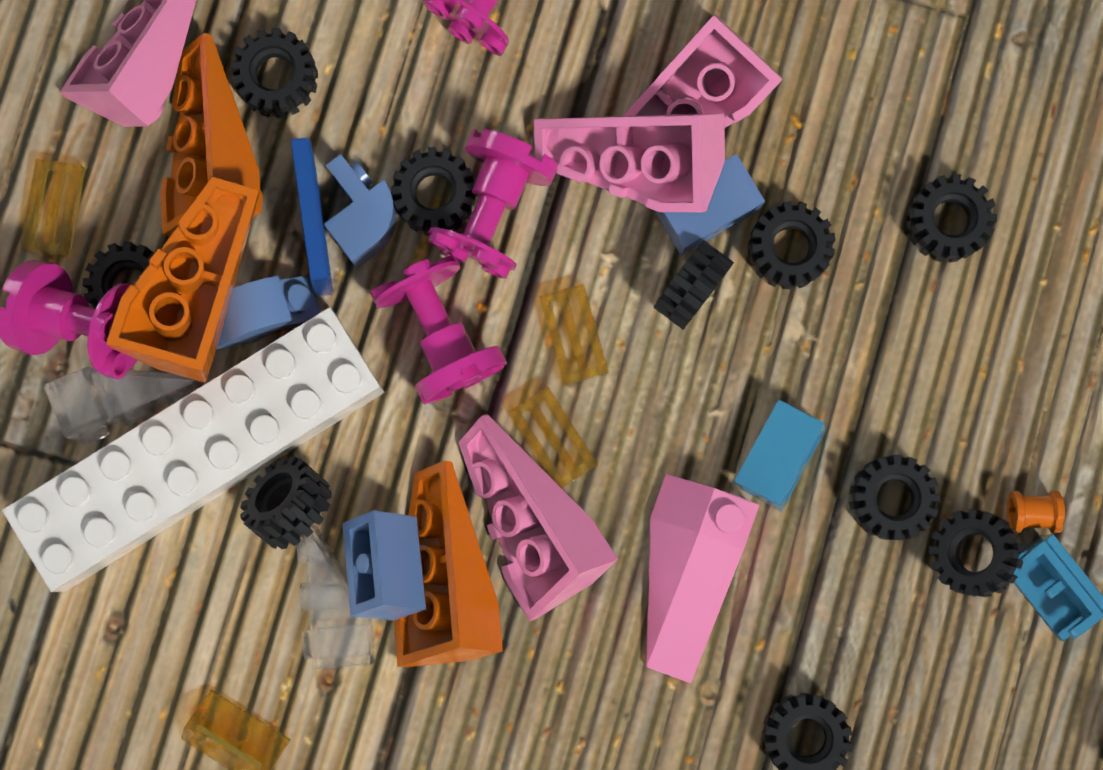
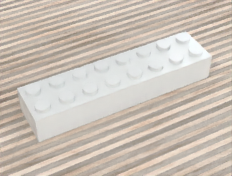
[2,307,385,592]

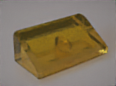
[181,689,291,770]

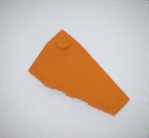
[160,33,263,237]
[106,177,260,383]
[394,461,503,667]

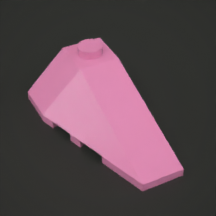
[60,0,196,127]
[623,14,783,128]
[534,113,725,213]
[458,414,618,621]
[646,474,759,683]

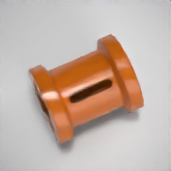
[1006,491,1065,533]

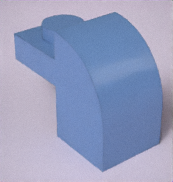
[324,154,397,269]
[217,275,320,349]

